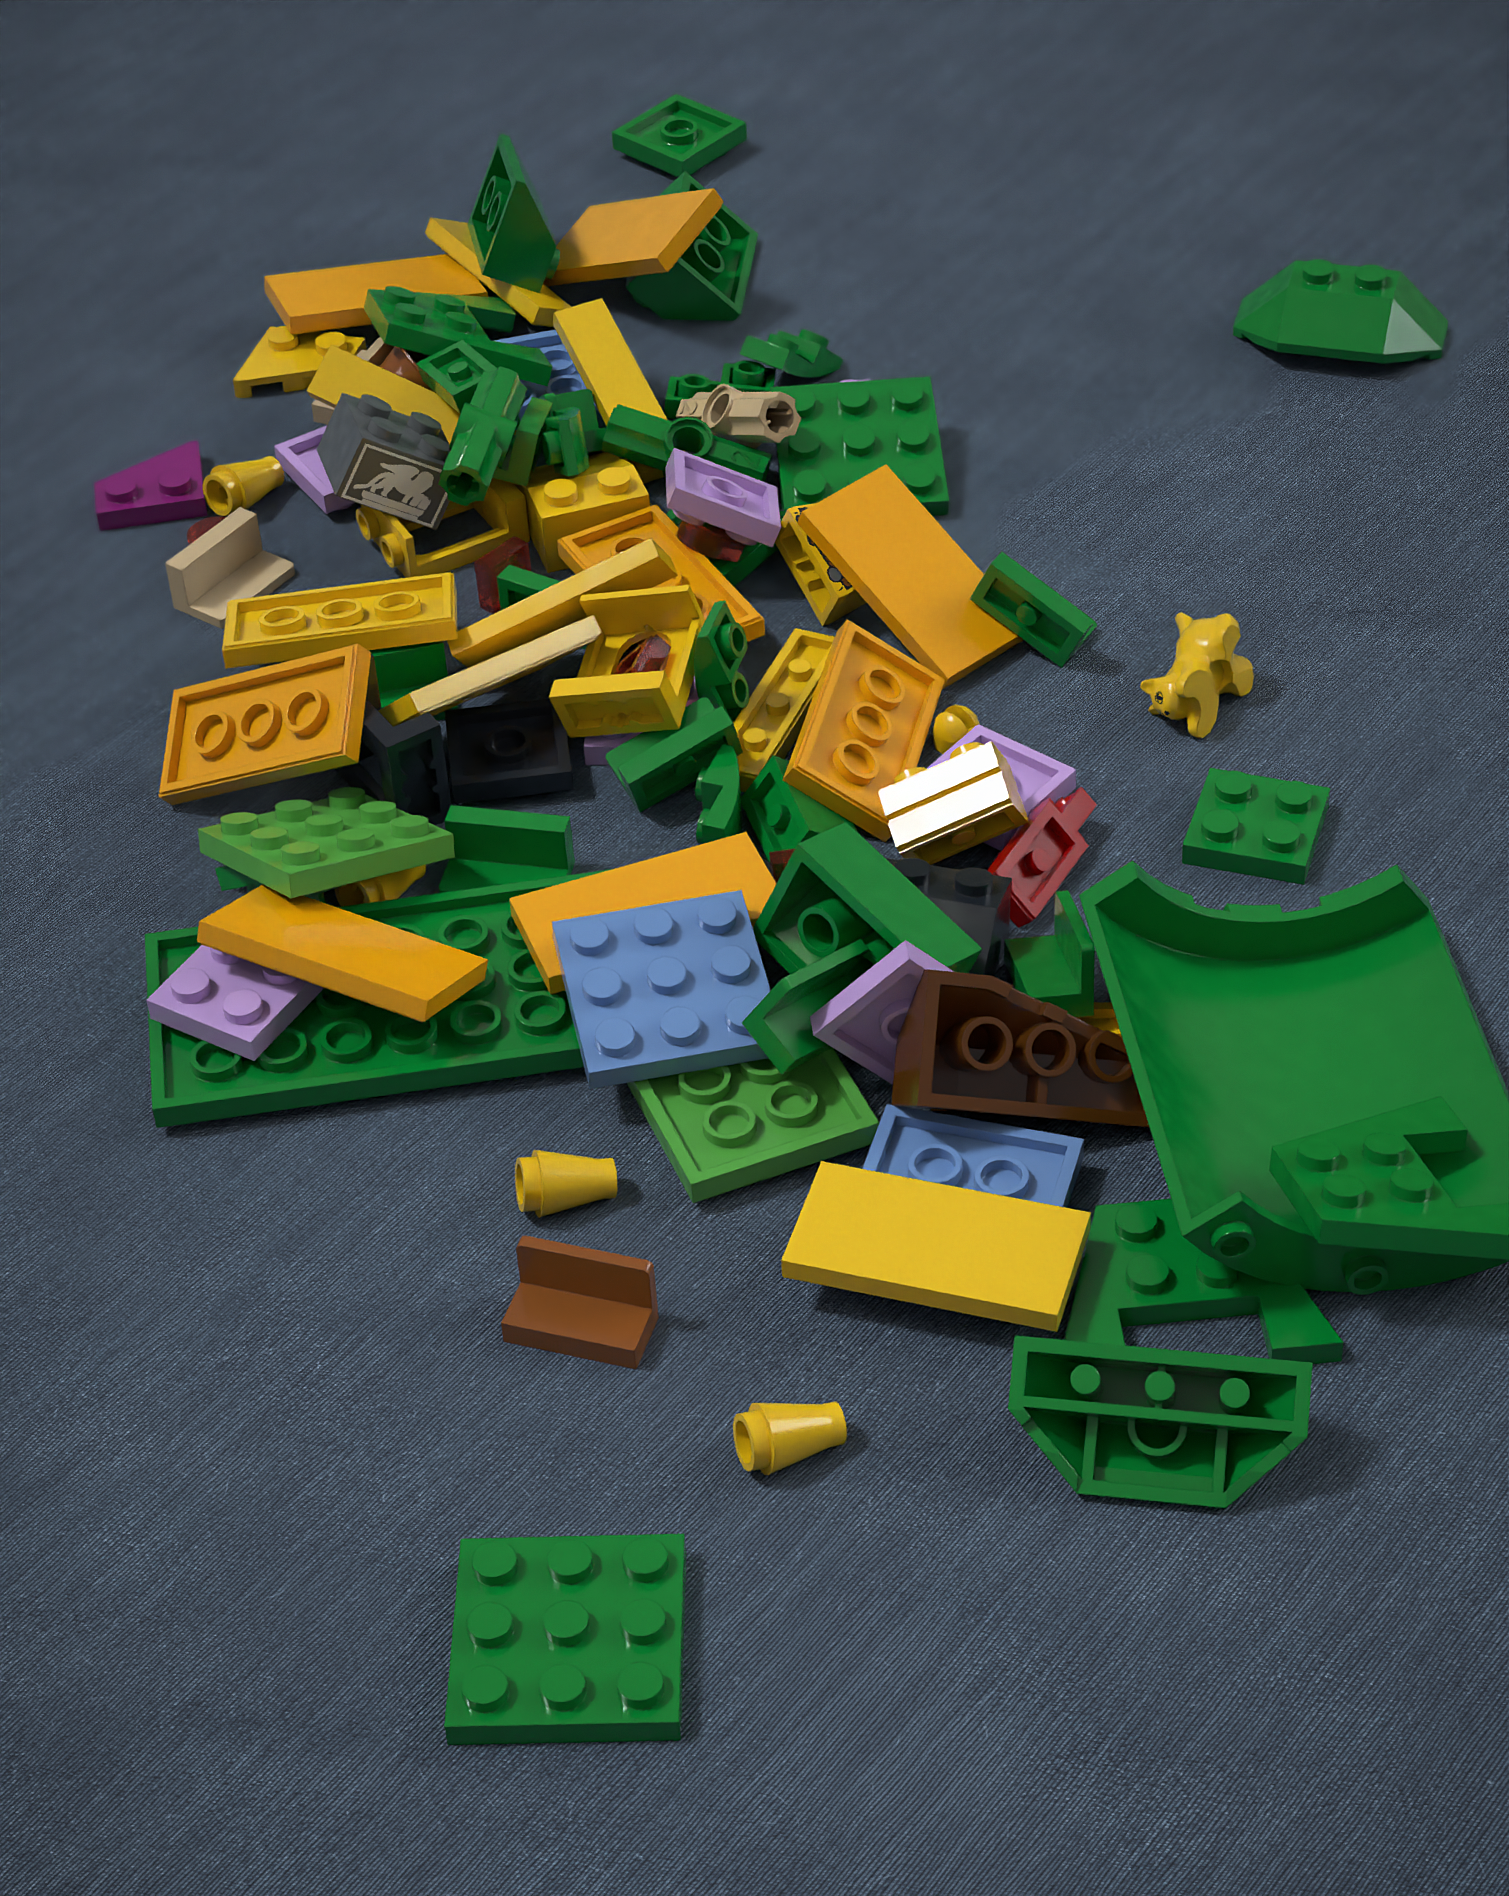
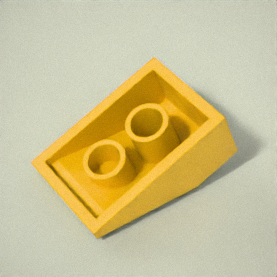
[514,452,650,573]

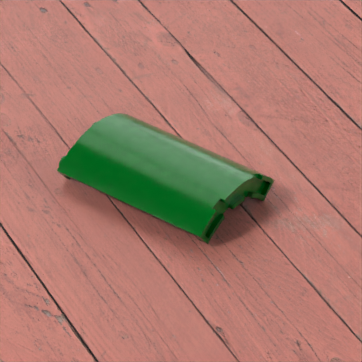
[1079,860,1509,1295]

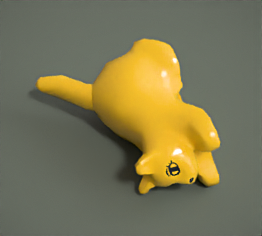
[1140,612,1254,739]

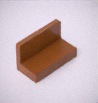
[501,1236,659,1369]

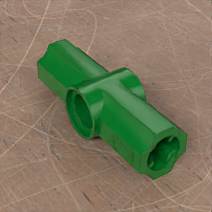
[438,366,527,506]
[602,404,772,482]

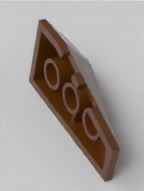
[891,969,1149,1128]

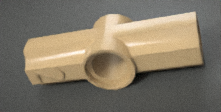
[676,384,801,449]

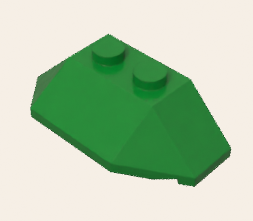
[1233,259,1449,363]
[1008,1335,1313,1509]

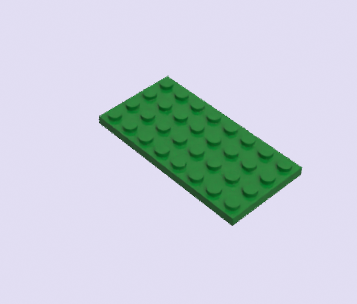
[145,869,612,1128]

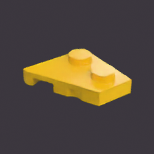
[233,326,367,398]

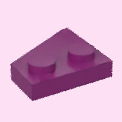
[94,440,208,531]

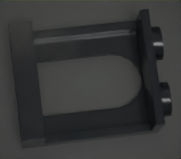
[334,654,451,826]

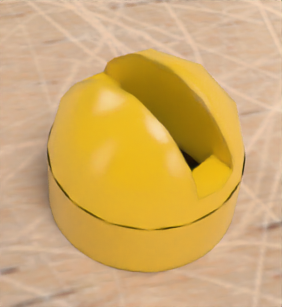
[933,704,980,754]

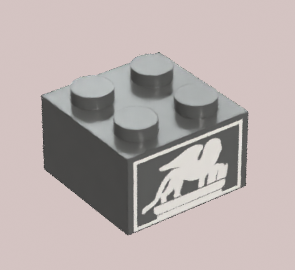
[316,393,451,530]

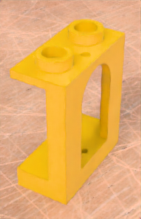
[356,478,530,578]
[549,585,706,738]

